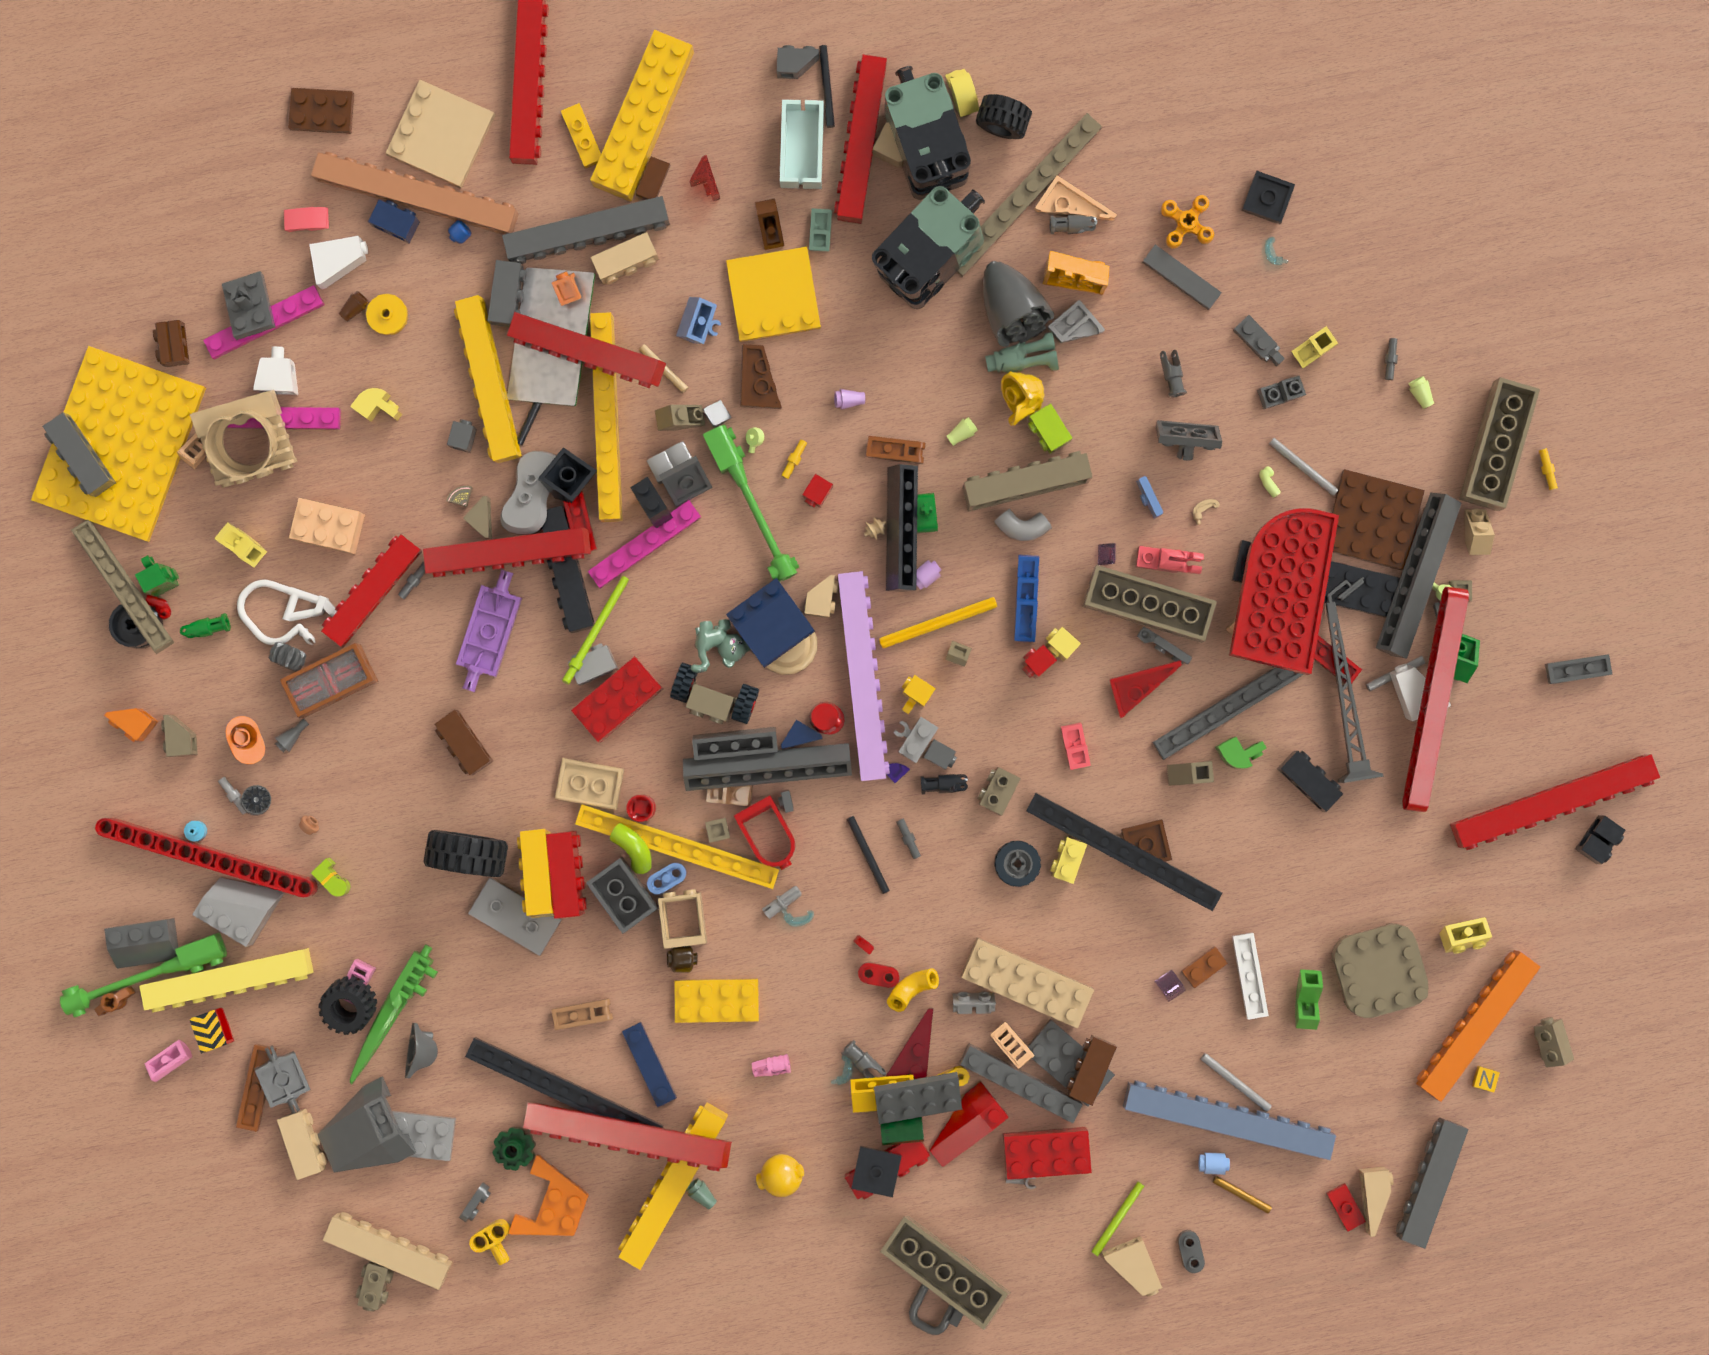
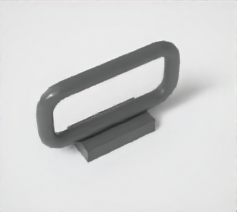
[909,1256,969,1335]

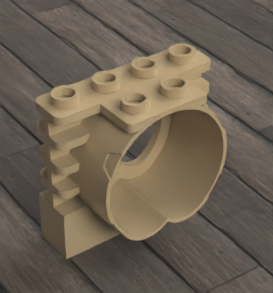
[190,390,297,488]

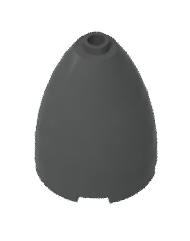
[983,261,1054,347]

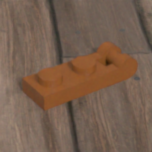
[866,436,926,464]

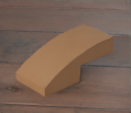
[706,785,753,806]

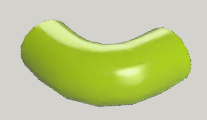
[610,823,652,874]

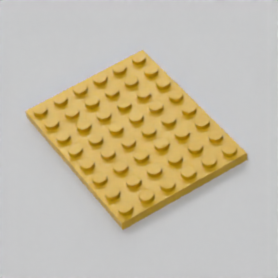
[31,346,206,542]

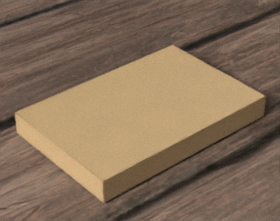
[555,758,624,810]

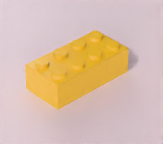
[517,829,554,918]

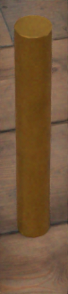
[1212,1175,1272,1214]

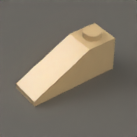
[1359,1167,1393,1237]

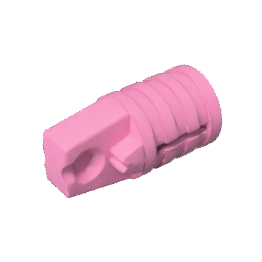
[752,1054,791,1077]

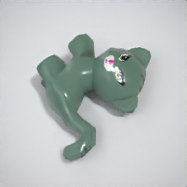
[691,619,751,673]

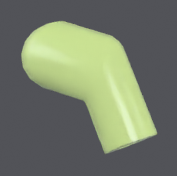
[1259,466,1281,498]

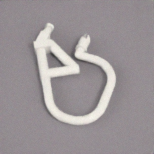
[237,580,337,646]

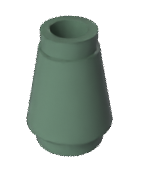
[686,1178,717,1210]

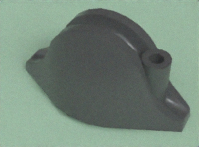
[405,1023,438,1078]

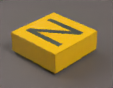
[1472,1066,1500,1093]

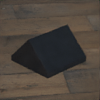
[538,447,597,503]

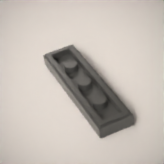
[1142,244,1222,310]

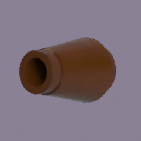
[339,291,369,322]

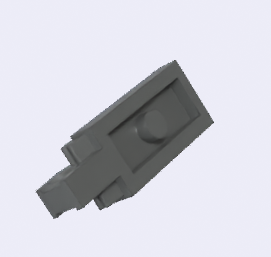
[1233,315,1285,367]
[1137,626,1192,664]

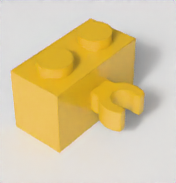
[902,675,936,715]

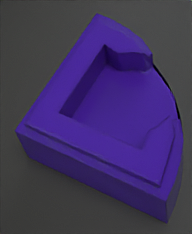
[887,763,910,783]

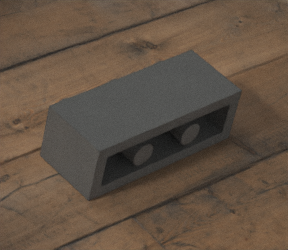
[488,260,526,327]

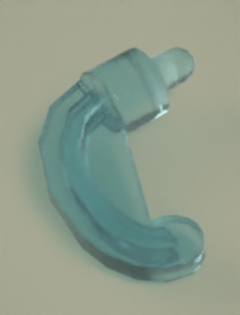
[1265,237,1288,265]
[782,909,814,927]
[831,1055,853,1085]

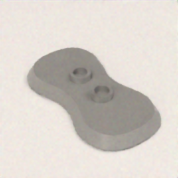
[500,451,556,535]

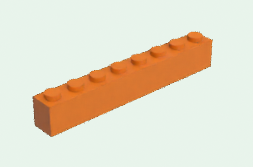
[1416,950,1541,1102]

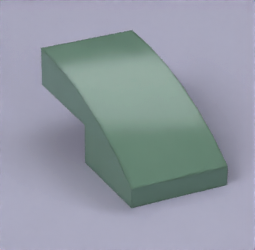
[809,208,832,251]

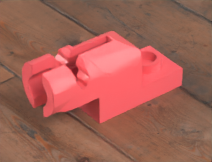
[1136,546,1204,574]

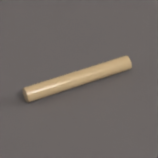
[639,344,689,393]

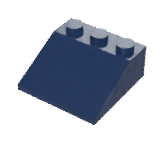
[726,578,815,668]

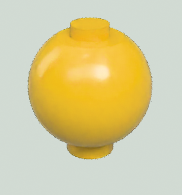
[756,1154,804,1197]

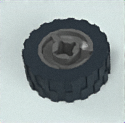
[994,841,1041,887]

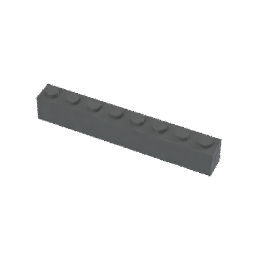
[502,196,670,264]
[1376,492,1462,659]
[683,743,852,791]

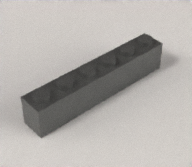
[959,1043,1083,1123]
[1396,1117,1469,1249]

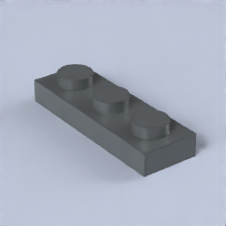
[1545,654,1613,684]

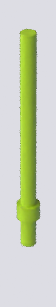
[562,576,629,685]

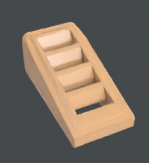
[178,433,206,469]
[990,1022,1035,1069]

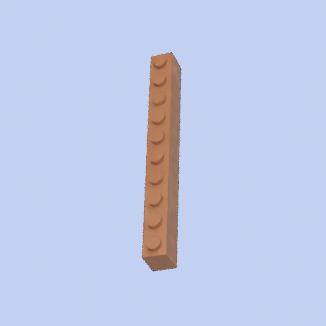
[311,152,519,235]

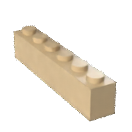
[323,1212,453,1290]

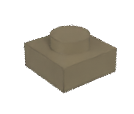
[946,641,972,667]
[705,818,730,843]

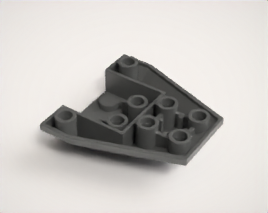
[317,1077,417,1173]

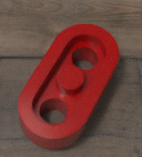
[858,962,900,988]

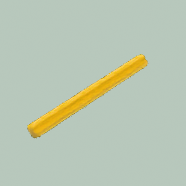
[879,597,997,648]

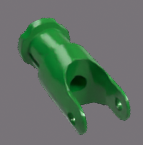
[180,613,231,638]

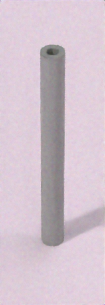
[1269,438,1338,496]
[1200,1053,1272,1112]

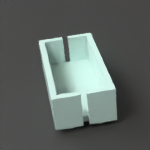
[780,100,824,189]

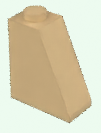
[1102,1236,1162,1296]

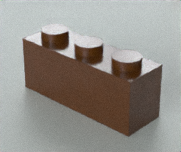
[434,710,493,775]
[1066,1035,1117,1106]

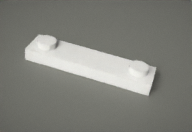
[1232,933,1269,1020]

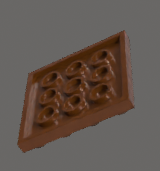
[1332,469,1425,571]

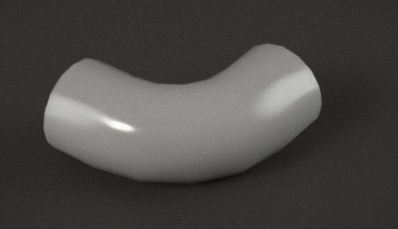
[994,509,1052,541]

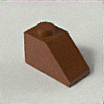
[755,198,785,250]

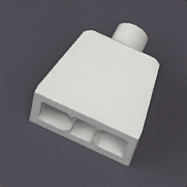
[253,346,298,395]

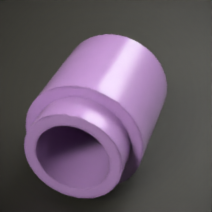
[916,560,941,590]

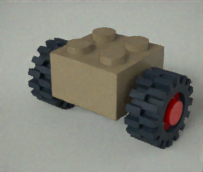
[670,662,759,724]

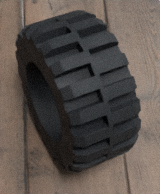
[423,830,508,877]

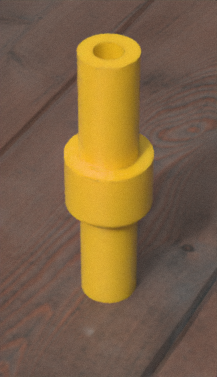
[781,439,807,479]
[1539,448,1558,490]

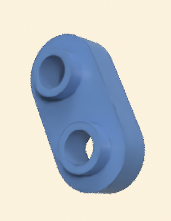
[647,863,687,894]

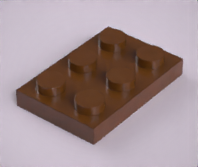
[288,88,354,134]

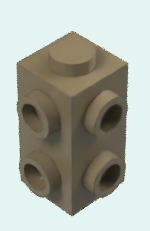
[1534,1017,1574,1068]
[356,1261,394,1312]

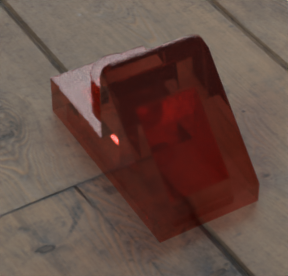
[689,155,721,201]

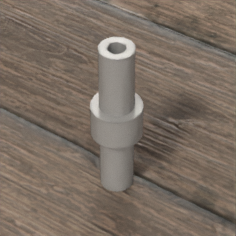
[218,777,246,815]

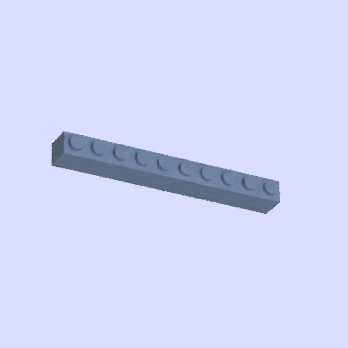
[1123,1080,1336,1160]

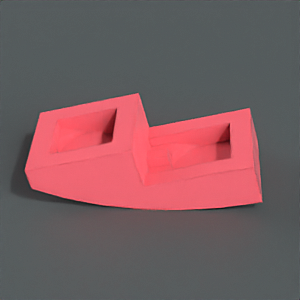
[284,207,329,232]
[1061,722,1091,770]

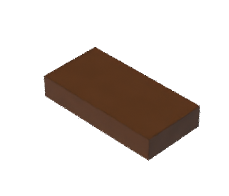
[636,156,671,200]

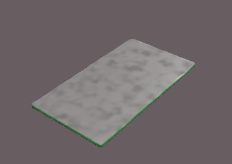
[507,267,595,406]

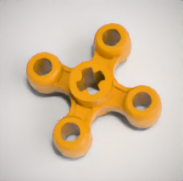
[1161,195,1214,249]

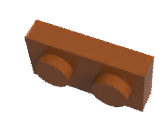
[1181,946,1228,988]

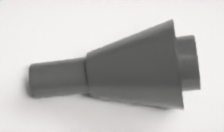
[275,718,309,753]

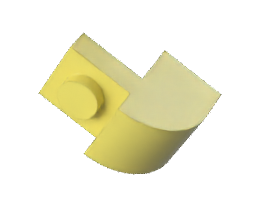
[945,69,979,117]
[1291,326,1338,368]
[350,388,402,422]
[215,522,267,567]

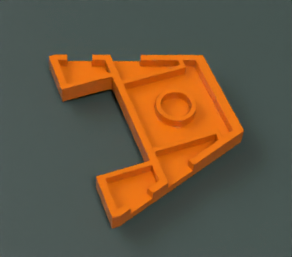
[508,1154,589,1236]

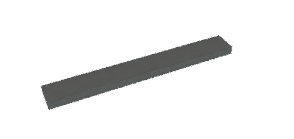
[1152,667,1304,760]

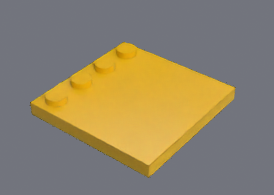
[726,247,821,342]

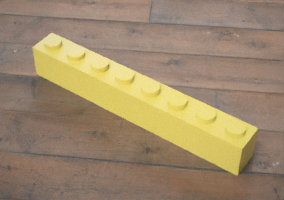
[139,948,314,1013]

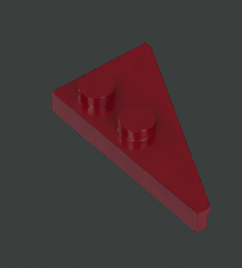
[886,1008,933,1079]

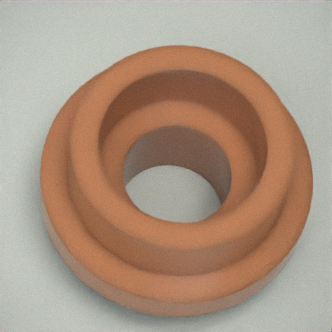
[299,816,319,835]

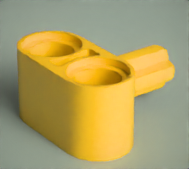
[469,1219,510,1265]

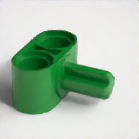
[917,493,938,533]

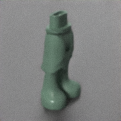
[985,332,1059,373]

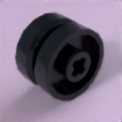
[109,604,163,649]

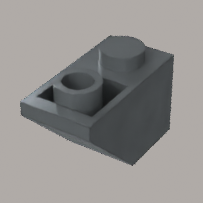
[777,45,819,79]

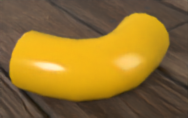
[887,968,939,1012]

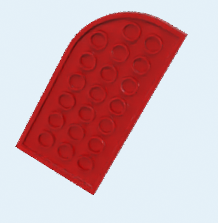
[1229,508,1339,675]

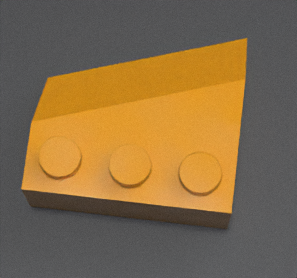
[1043,251,1109,295]

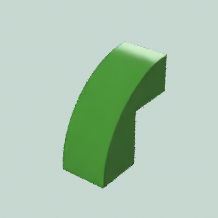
[1295,969,1323,1030]

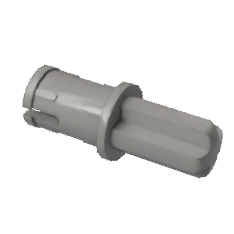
[762,886,802,919]

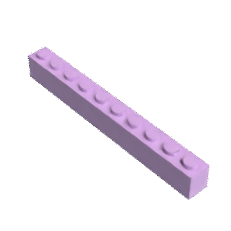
[838,571,890,781]

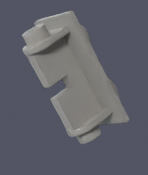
[953,991,996,1014]

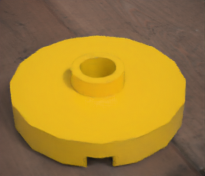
[366,294,408,335]

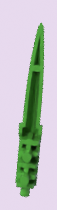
[350,944,438,1085]

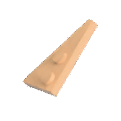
[1034,176,1117,221]

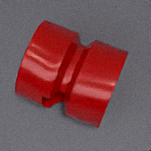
[626,795,656,822]

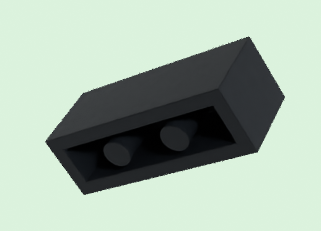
[1277,750,1343,812]

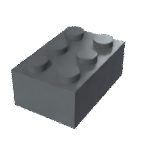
[586,857,659,934]

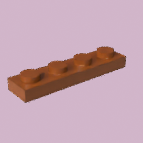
[236,1044,277,1132]

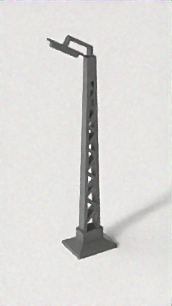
[1326,577,1384,783]

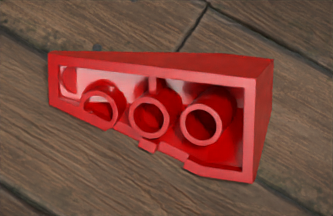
[929,1081,1009,1167]

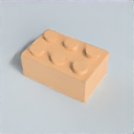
[289,498,365,555]

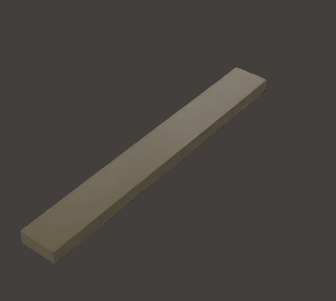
[71,520,174,654]

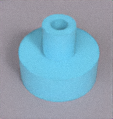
[184,821,207,842]

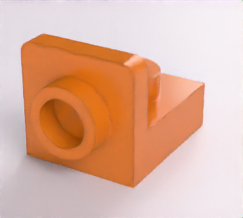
[551,271,582,306]

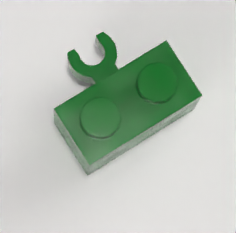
[135,555,179,597]

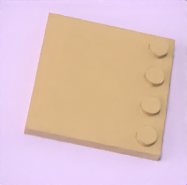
[386,80,495,188]

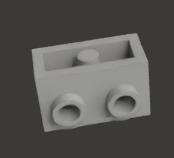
[568,644,618,686]

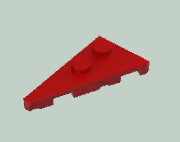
[1110,660,1182,718]

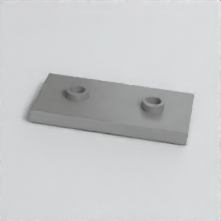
[468,877,562,956]

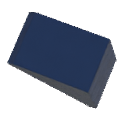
[781,720,823,749]

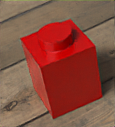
[802,474,833,508]

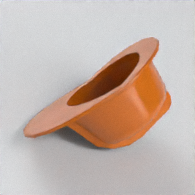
[225,716,265,765]

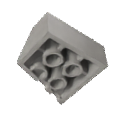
[192,877,285,947]

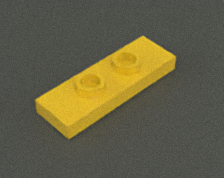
[561,103,601,168]

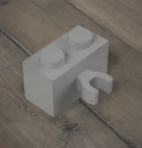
[894,717,938,763]

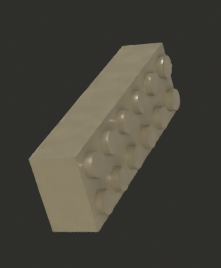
[1459,377,1540,511]
[963,451,1093,512]
[1082,565,1217,643]
[880,1216,1011,1330]

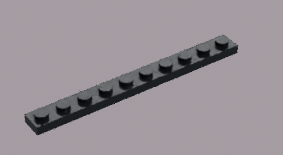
[1026,793,1223,911]
[465,1037,664,1128]

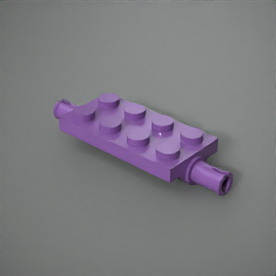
[456,570,522,692]

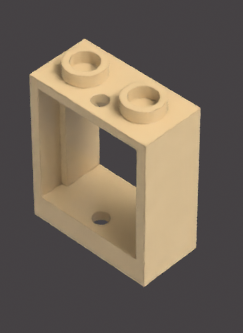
[658,889,707,949]

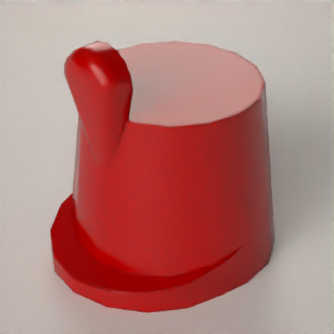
[809,701,845,735]

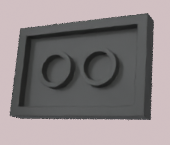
[222,271,276,340]
[1156,420,1222,461]

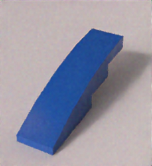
[1014,555,1040,642]

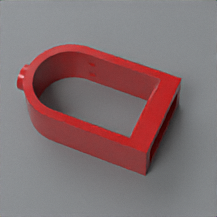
[734,795,796,870]

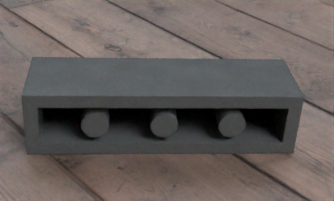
[42,412,116,497]
[692,727,778,760]

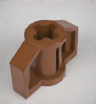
[94,986,136,1016]

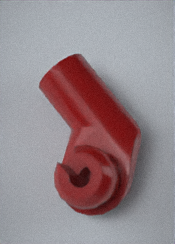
[145,594,171,619]

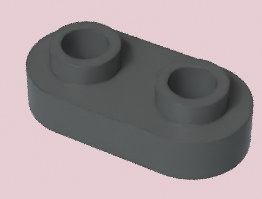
[459,1183,491,1222]
[1178,1230,1205,1273]

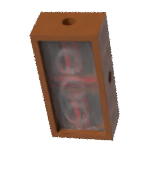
[280,643,379,718]

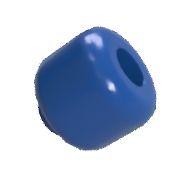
[448,220,472,244]

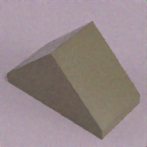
[463,496,492,540]

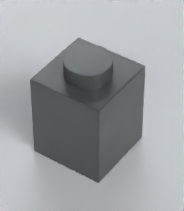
[447,419,477,453]
[924,739,957,770]

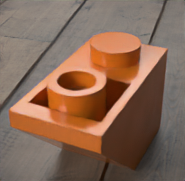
[104,708,159,742]

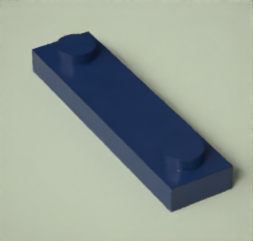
[622,1022,677,1107]

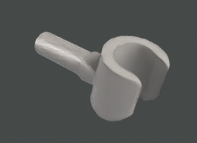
[1006,1178,1036,1189]

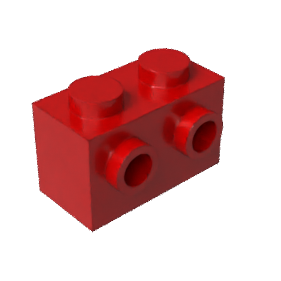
[1022,645,1057,679]

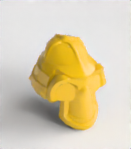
[1001,371,1044,426]

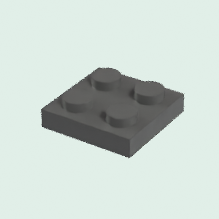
[659,456,713,507]

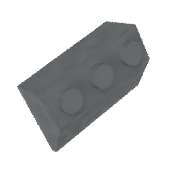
[104,918,178,969]

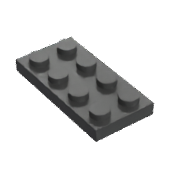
[1024,1019,1115,1107]
[874,1072,962,1124]

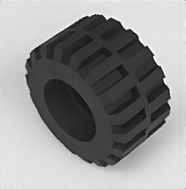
[975,94,1032,139]
[318,976,377,1035]

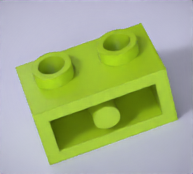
[1028,403,1073,454]

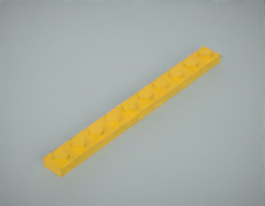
[575,804,780,889]

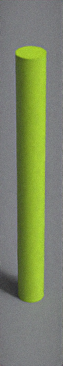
[1091,1181,1144,1256]

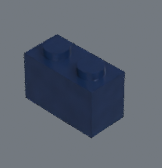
[368,200,420,244]

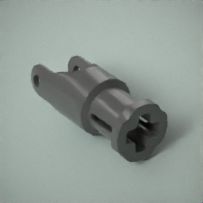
[1050,215,1098,234]
[1160,350,1187,398]
[841,1040,886,1078]

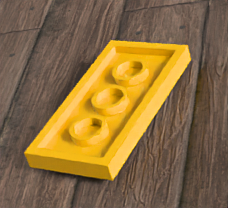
[675,979,759,1023]

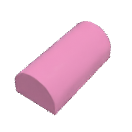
[144,1040,192,1082]

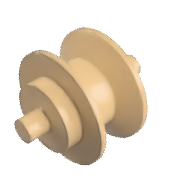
[864,517,887,540]

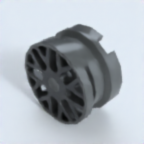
[241,785,271,816]

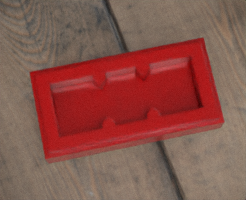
[1326,1183,1366,1232]

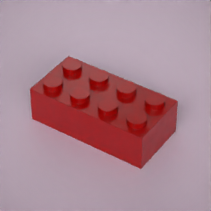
[571,656,664,743]
[546,831,587,919]
[1003,1127,1092,1180]

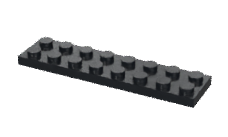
[1231,540,1400,618]

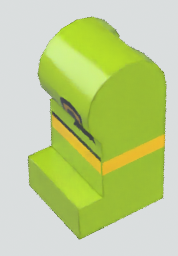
[311,858,351,897]

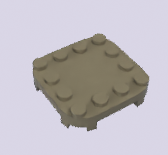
[1331,923,1429,1018]

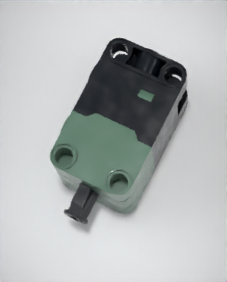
[884,66,971,200]
[872,186,985,309]

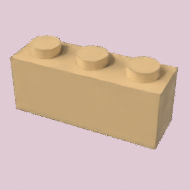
[591,232,659,284]
[277,1109,327,1180]

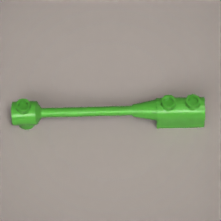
[703,425,800,582]
[60,932,227,1018]

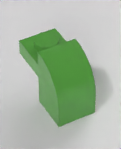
[1215,737,1267,769]

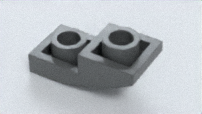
[1257,375,1306,410]

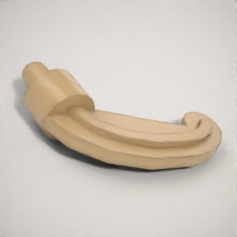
[1193,499,1220,525]

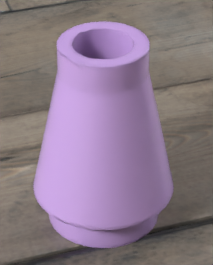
[834,389,865,410]

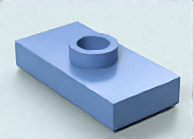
[1136,476,1163,519]

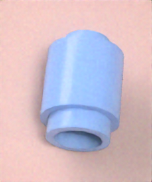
[1198,1152,1230,1175]

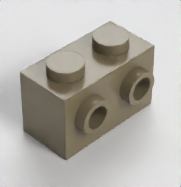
[977,767,1021,816]

